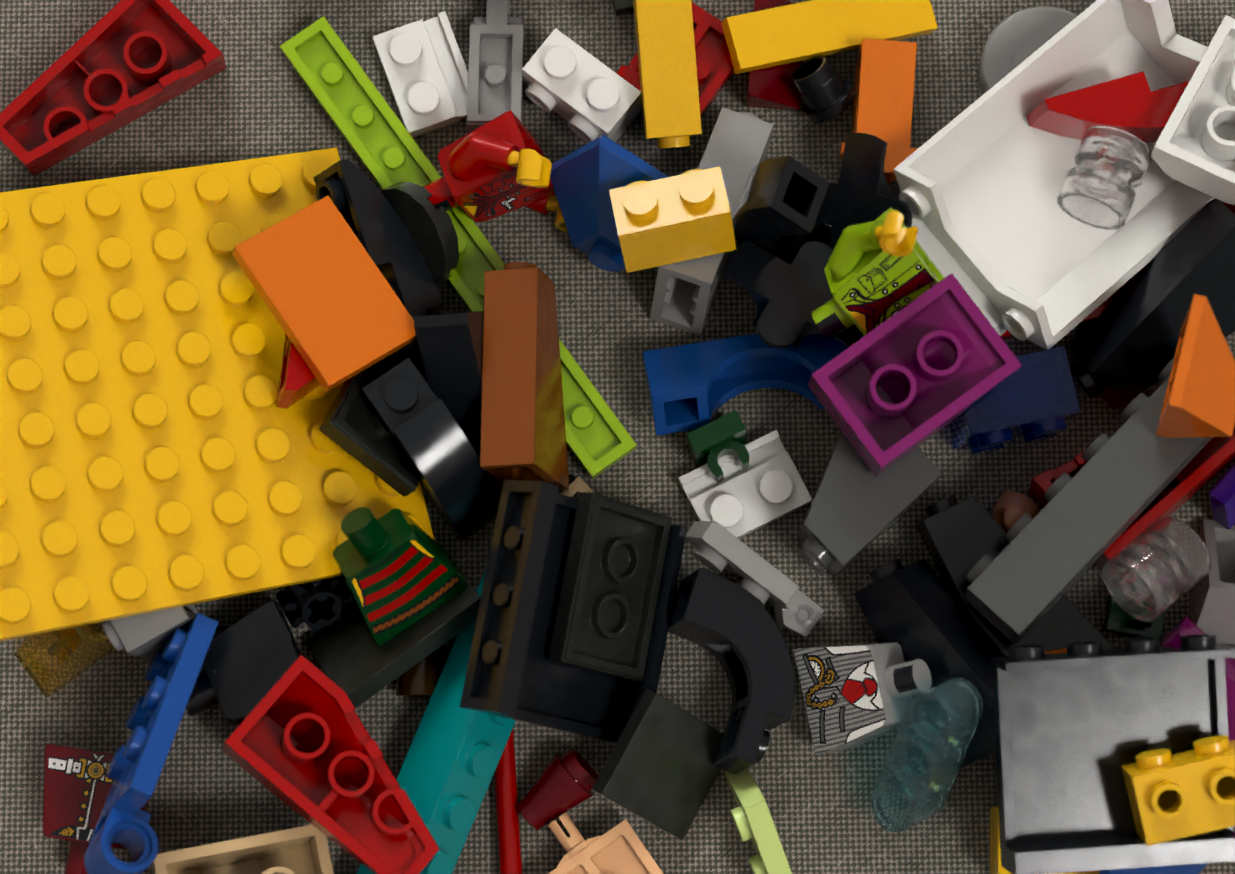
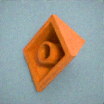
[1156,294,1235,438]

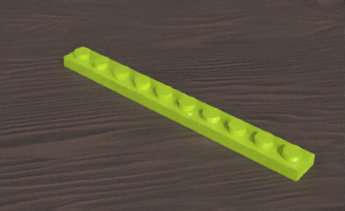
[280,16,637,480]

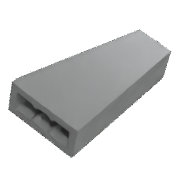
[650,107,774,336]

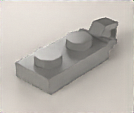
[467,0,525,132]
[685,521,825,637]

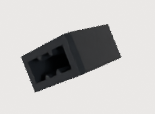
[414,311,484,456]

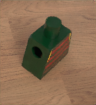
[333,507,468,646]

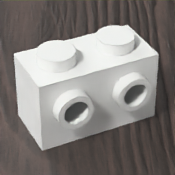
[522,28,641,143]

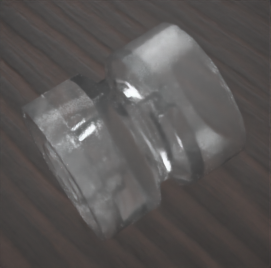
[1057,126,1152,230]
[1102,516,1212,622]

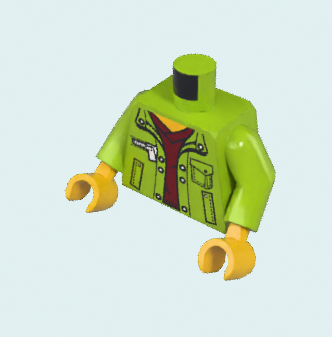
[811,208,982,340]

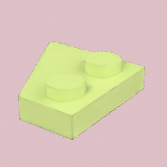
[723,768,792,874]

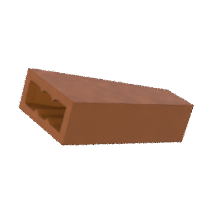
[480,262,569,490]

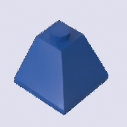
[550,135,668,273]

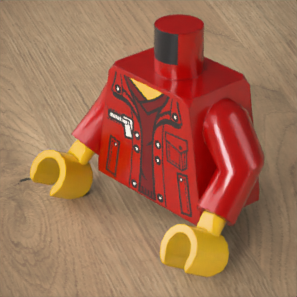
[422,110,568,233]

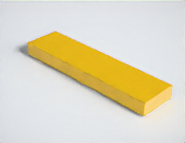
[721,0,938,74]

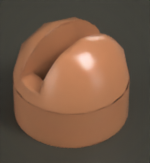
[991,491,1040,533]

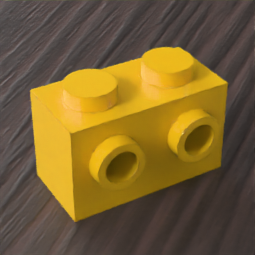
[609,166,737,273]
[1121,735,1235,846]

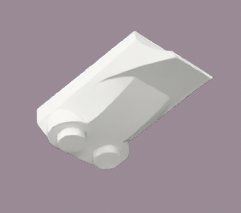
[1151,15,1235,205]

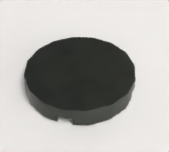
[381,181,459,286]

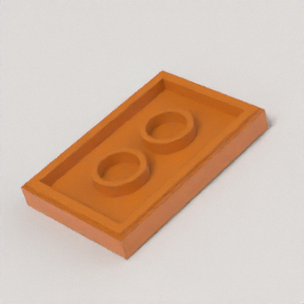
[232,195,417,392]

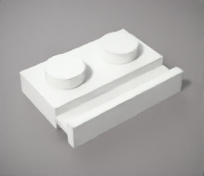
[372,11,468,138]
[678,430,812,539]

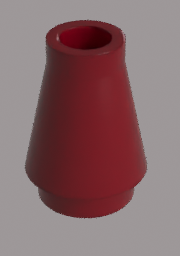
[516,748,599,830]

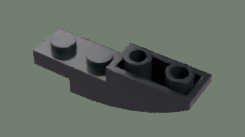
[313,159,444,374]

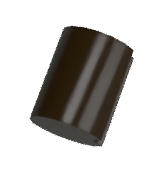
[396,644,444,697]

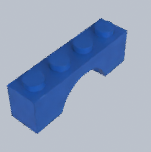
[642,333,864,436]

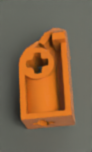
[840,38,918,183]

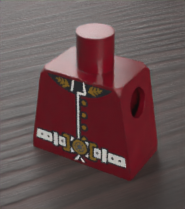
[43,743,151,874]

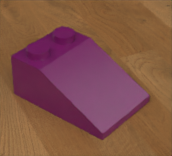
[808,273,1022,477]

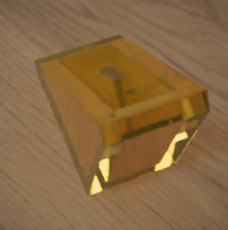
[14,622,115,698]

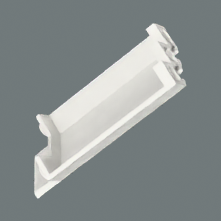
[893,0,1215,351]

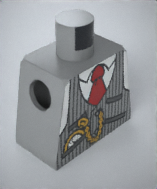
[793,642,932,755]

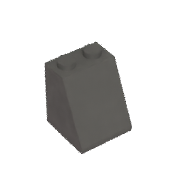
[797,431,942,578]

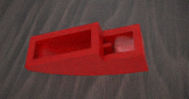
[1026,71,1189,144]

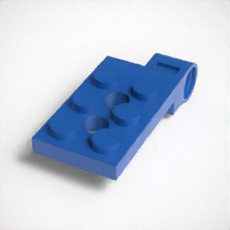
[84,613,218,874]

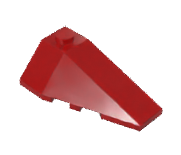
[222,655,439,874]

